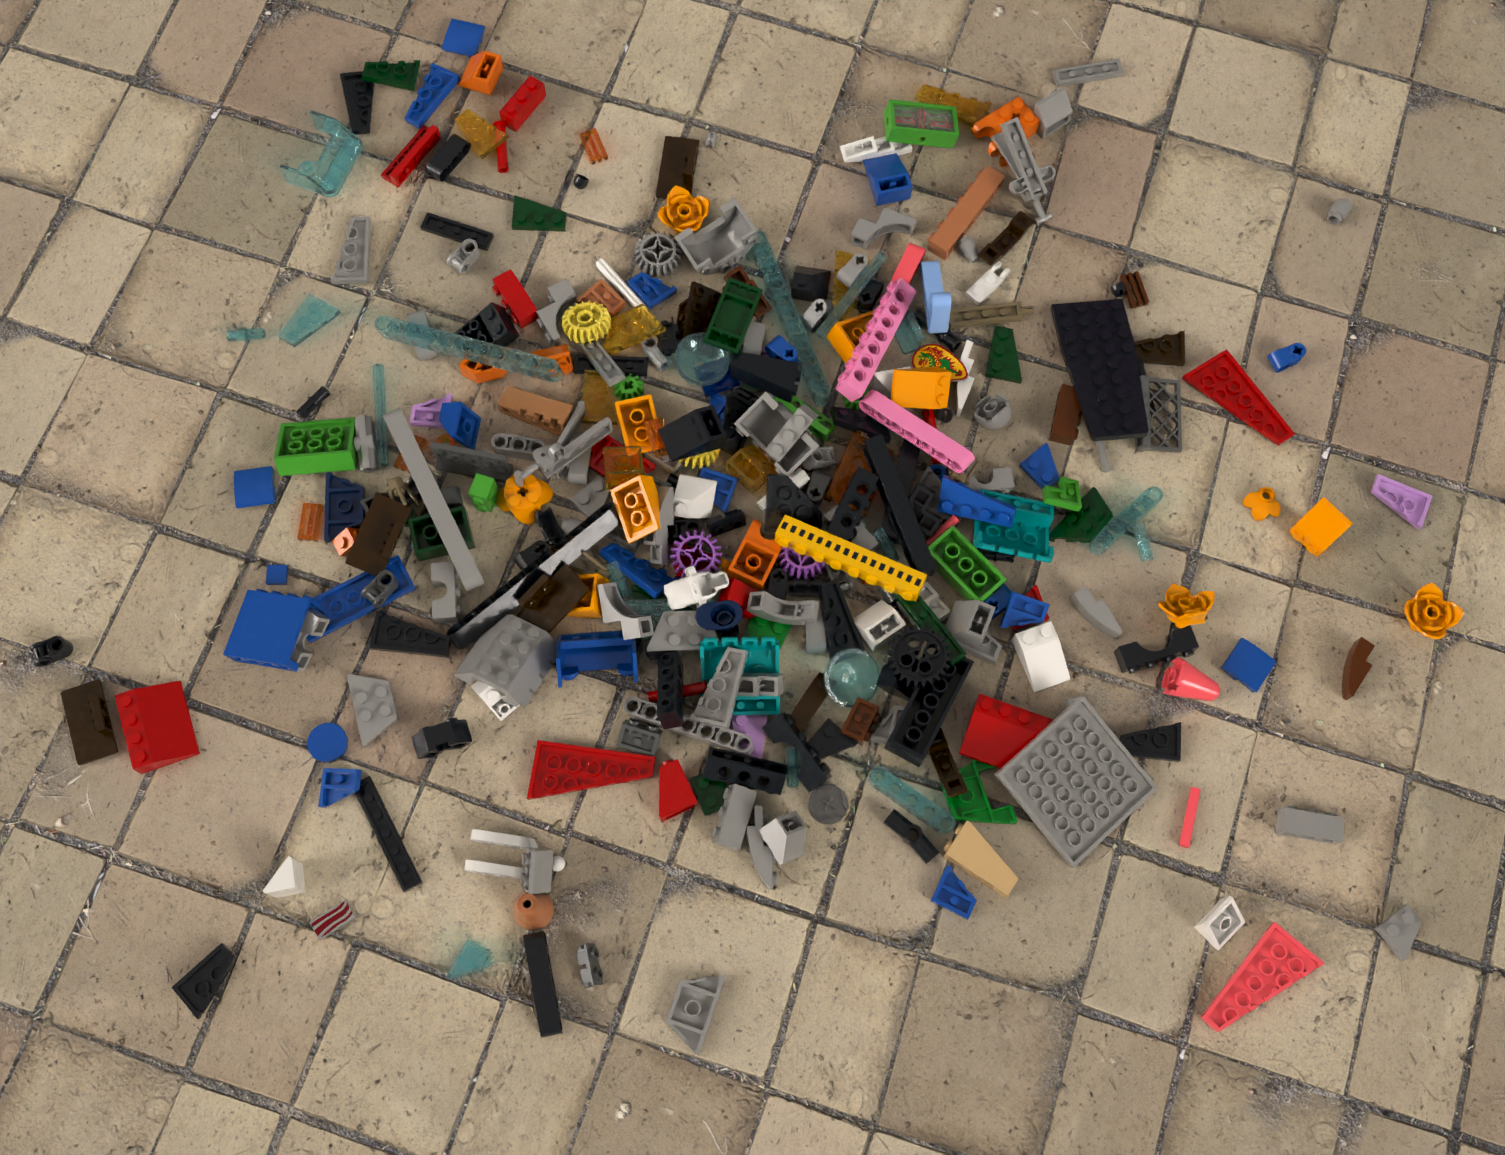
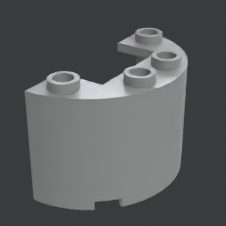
[674,198,758,275]
[734,391,819,476]

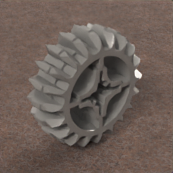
[634,230,682,278]

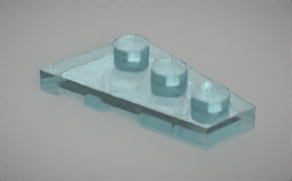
[278,293,341,347]

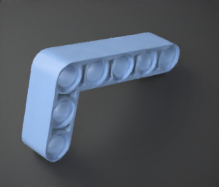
[920,260,951,334]

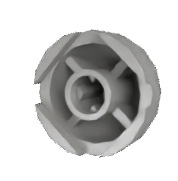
[973,393,1012,430]

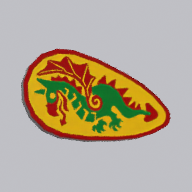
[912,344,968,382]

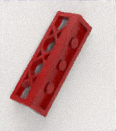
[381,124,441,188]

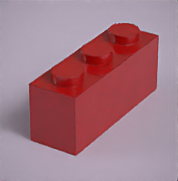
[499,75,546,132]
[492,269,538,329]

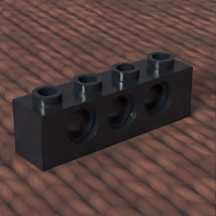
[825,467,879,542]
[657,650,683,730]
[703,746,787,795]

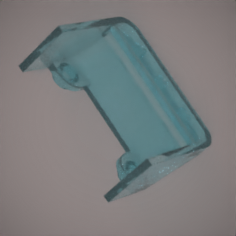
[280,110,363,197]

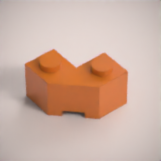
[459,345,513,384]

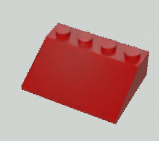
[114,681,200,774]
[959,693,1054,769]

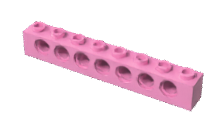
[835,278,917,402]

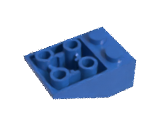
[863,153,913,206]

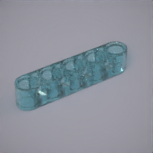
[1089,486,1163,555]
[869,767,955,835]

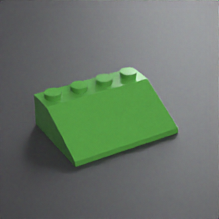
[274,417,357,476]

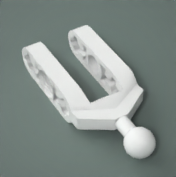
[464,829,565,880]

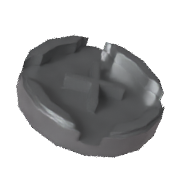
[808,784,848,824]

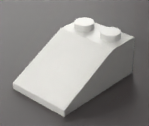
[1011,621,1070,693]

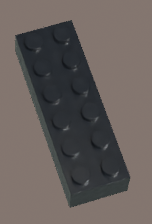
[884,650,974,767]

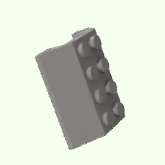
[454,614,557,707]

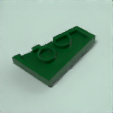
[985,325,1022,384]

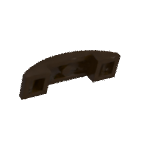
[978,211,1034,266]
[790,672,836,747]
[928,728,968,798]

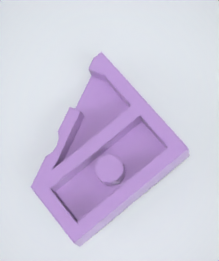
[409,393,453,429]

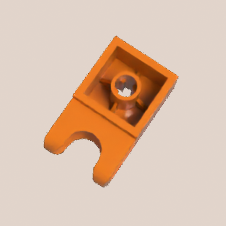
[971,96,1040,157]
[727,519,782,591]

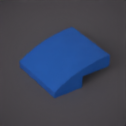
[442,19,485,57]
[234,466,276,509]
[1221,638,1276,692]

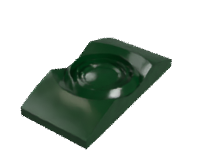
[703,277,763,355]

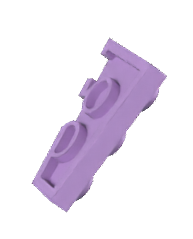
[731,715,768,772]

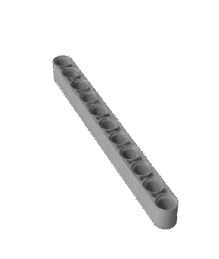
[383,408,485,591]

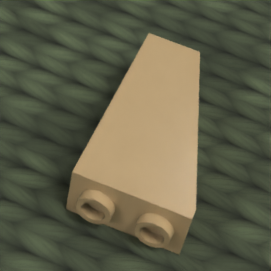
[943,821,1019,898]

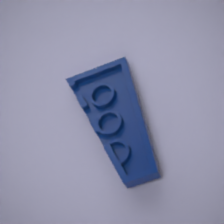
[405,63,460,129]
[937,475,1016,528]
[599,542,680,599]

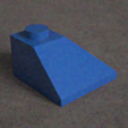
[439,402,481,450]

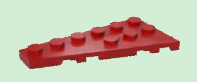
[1182,349,1295,446]
[527,740,656,800]

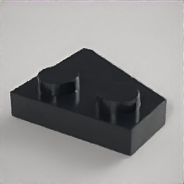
[808,718,857,760]

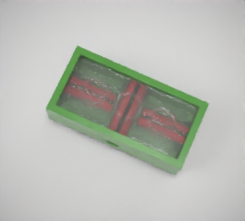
[884,99,959,148]

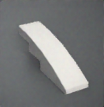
[840,136,913,163]
[954,340,975,417]

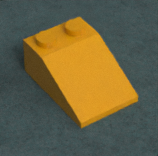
[826,310,894,364]
[890,367,952,409]
[614,394,664,457]
[610,475,661,544]
[1289,497,1353,557]
[566,573,610,618]

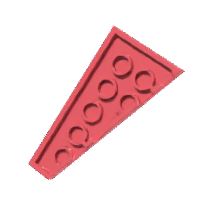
[1200,922,1325,1032]

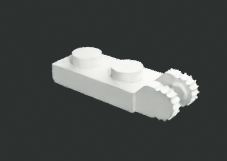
[965,261,1011,306]

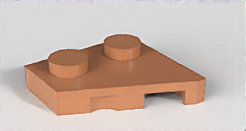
[576,278,626,316]

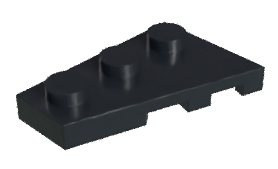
[721,390,753,458]
[830,406,891,444]
[1120,722,1181,762]
[171,943,237,1019]

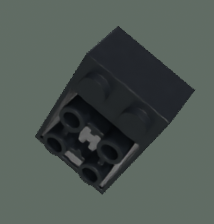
[452,302,520,358]
[658,405,727,462]

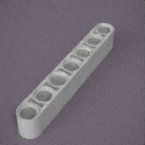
[623,697,754,755]

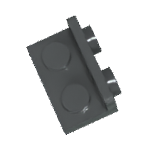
[616,718,663,757]

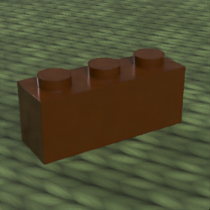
[1048,384,1082,445]

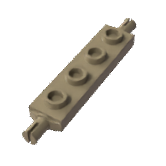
[949,302,1034,329]

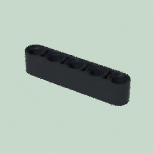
[523,931,563,1038]

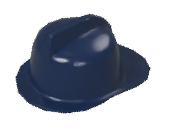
[695,600,743,632]

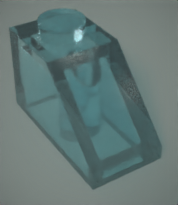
[446,939,492,980]

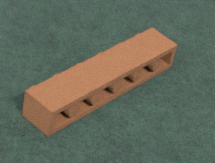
[927,166,1005,260]

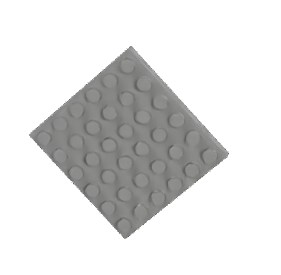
[995,696,1158,868]

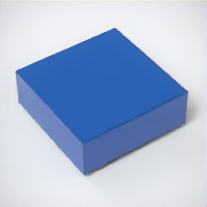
[266,565,288,585]

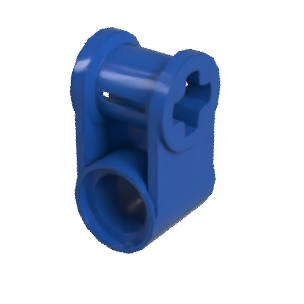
[764,335,798,363]
[1267,343,1306,373]
[985,584,1012,619]

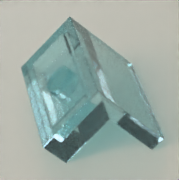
[894,309,926,355]

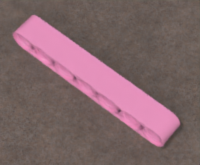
[859,389,975,474]

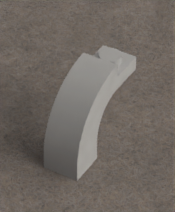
[746,591,819,625]

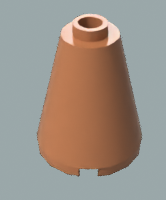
[513,891,554,931]

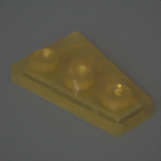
[455,109,509,159]
[581,370,618,425]

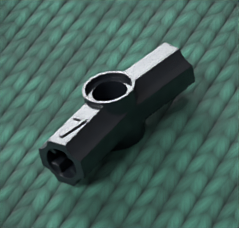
[883,809,940,864]

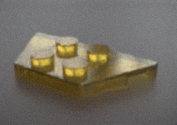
[603,304,666,356]

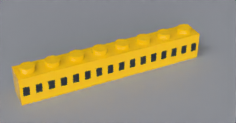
[775,515,927,602]

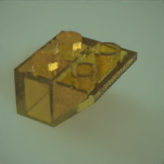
[726,445,777,495]

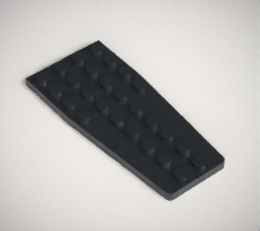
[1051,299,1149,441]

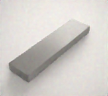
[1053,59,1124,87]
[576,340,626,387]

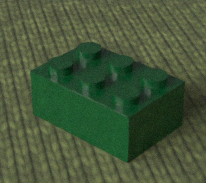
[408,506,476,562]

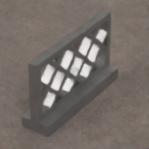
[1135,375,1182,453]

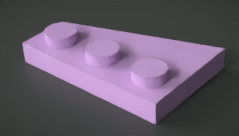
[1370,474,1432,530]

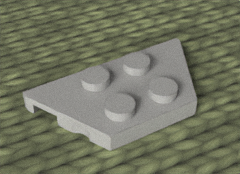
[647,610,720,652]
[347,674,399,748]
[666,975,726,1055]

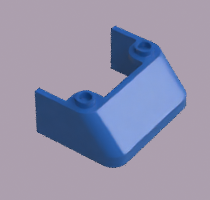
[556,630,638,688]

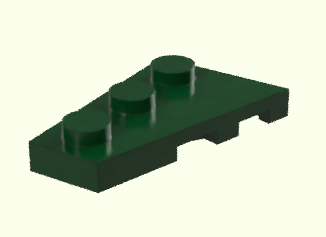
[362,60,420,91]
[512,195,567,232]

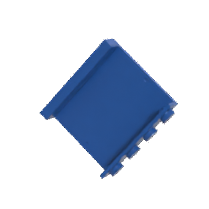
[223,588,321,672]

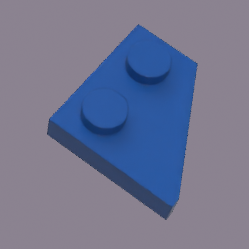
[699,467,738,513]
[931,865,977,920]

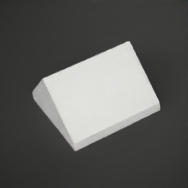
[263,856,306,898]
[1194,896,1245,950]

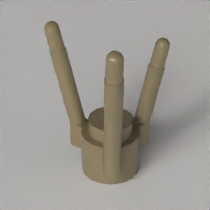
[949,460,980,485]
[387,476,421,508]
[569,546,615,580]

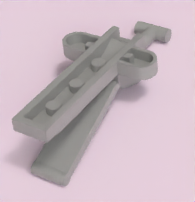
[992,117,1056,225]
[514,401,613,487]

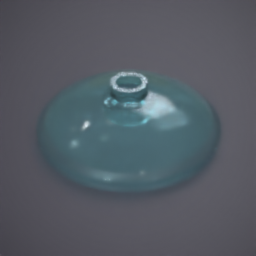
[674,333,730,386]
[824,648,879,707]

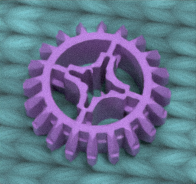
[670,530,722,578]
[777,547,826,581]

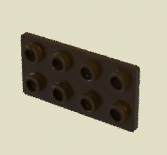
[656,136,700,199]
[675,281,722,359]
[345,493,412,576]
[516,564,590,633]
[60,679,118,766]

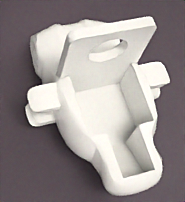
[664,566,729,611]

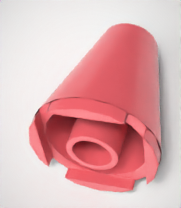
[1162,657,1220,701]

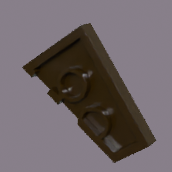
[1134,330,1185,366]

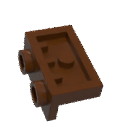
[841,697,881,746]

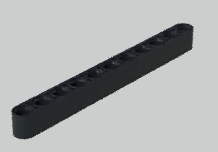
[446,502,621,650]

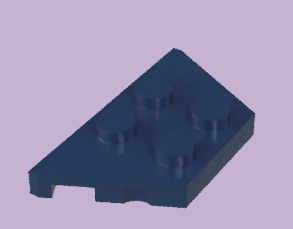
[324,472,365,543]

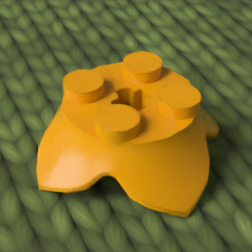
[658,185,710,234]
[496,474,554,525]
[1404,582,1464,640]
[1158,583,1215,628]

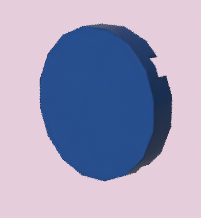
[307,723,348,763]

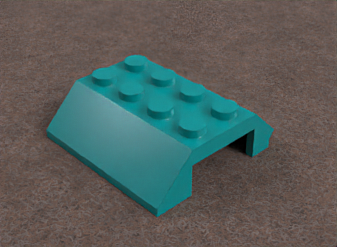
[972,489,1054,563]
[700,636,780,715]

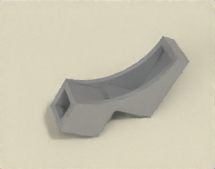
[850,207,917,250]
[536,278,576,346]
[597,582,654,640]

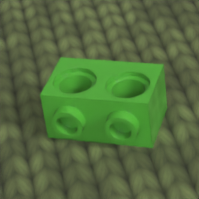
[468,473,499,512]

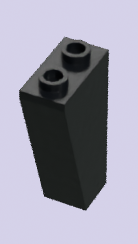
[730,351,802,403]

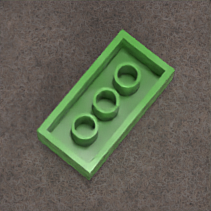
[928,525,1007,603]

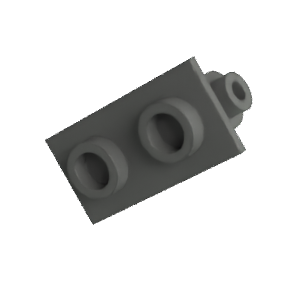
[576,943,603,988]

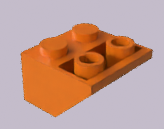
[458,51,504,96]
[531,344,573,379]

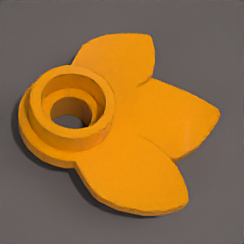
[1243,487,1281,521]

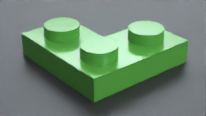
[1042,477,1082,512]

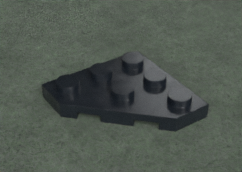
[764,474,822,532]

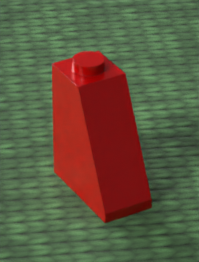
[659,759,698,823]

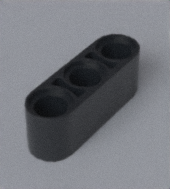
[425,134,471,182]

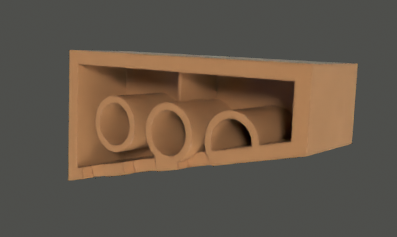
[497,386,574,436]

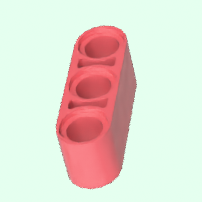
[890,243,926,285]

